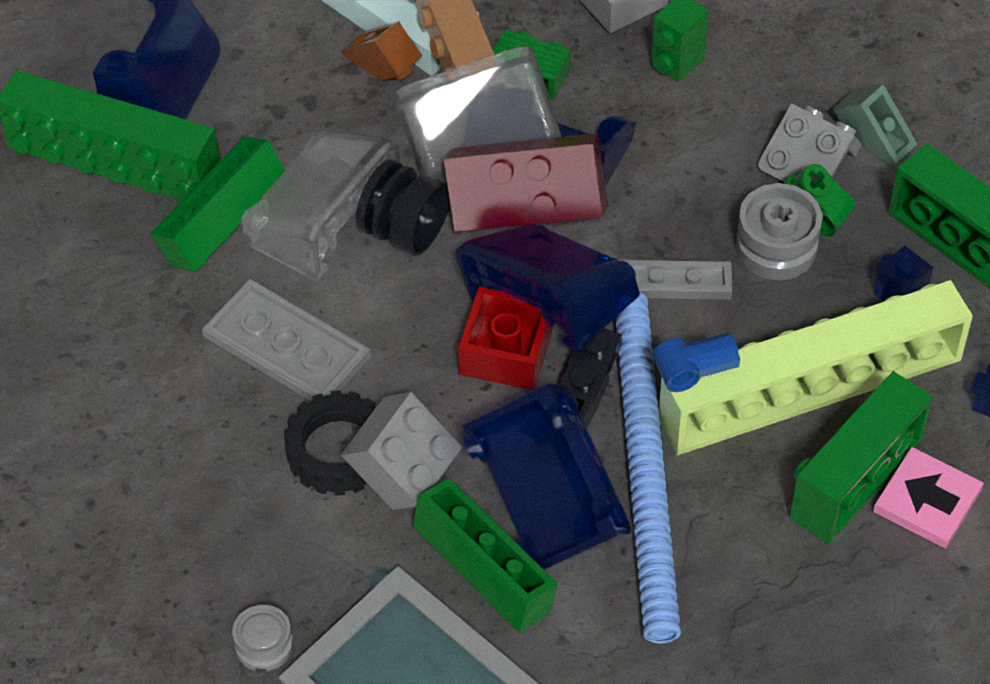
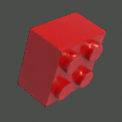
[458,287,554,391]

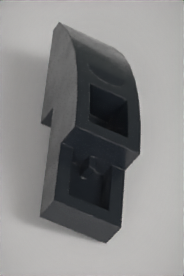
[526,322,623,470]

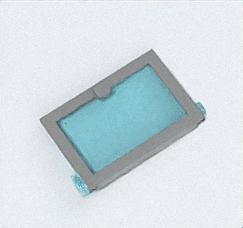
[278,566,538,684]

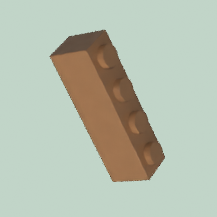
[415,0,502,101]

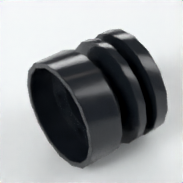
[356,159,450,256]

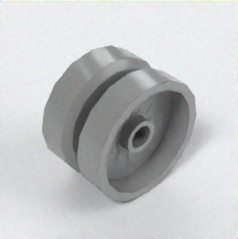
[736,183,823,281]

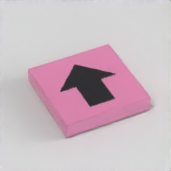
[873,447,984,549]

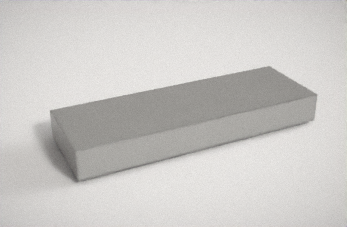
[618,260,732,300]

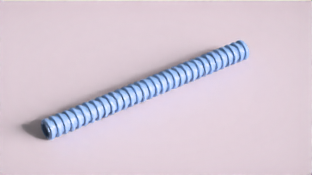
[614,291,681,644]

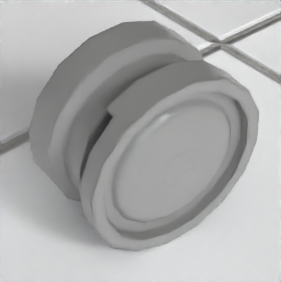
[232,605,293,672]

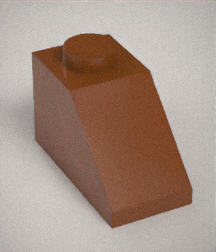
[341,21,422,81]

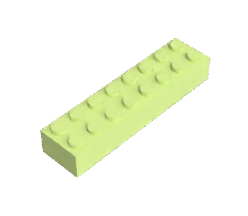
[658,280,973,456]

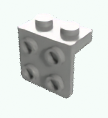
[758,103,862,182]

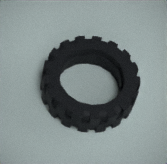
[284,391,376,496]

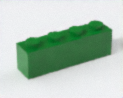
[150,136,287,272]
[412,478,558,634]

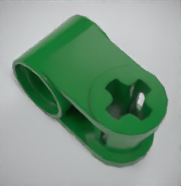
[783,164,856,237]

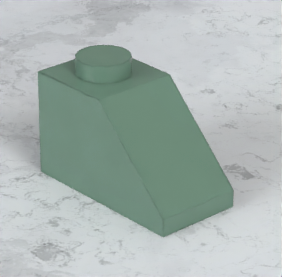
[833,84,917,165]

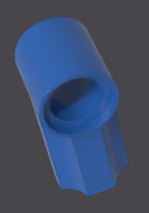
[653,332,740,392]

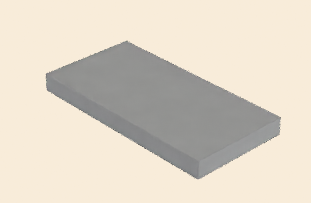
[202,279,371,401]

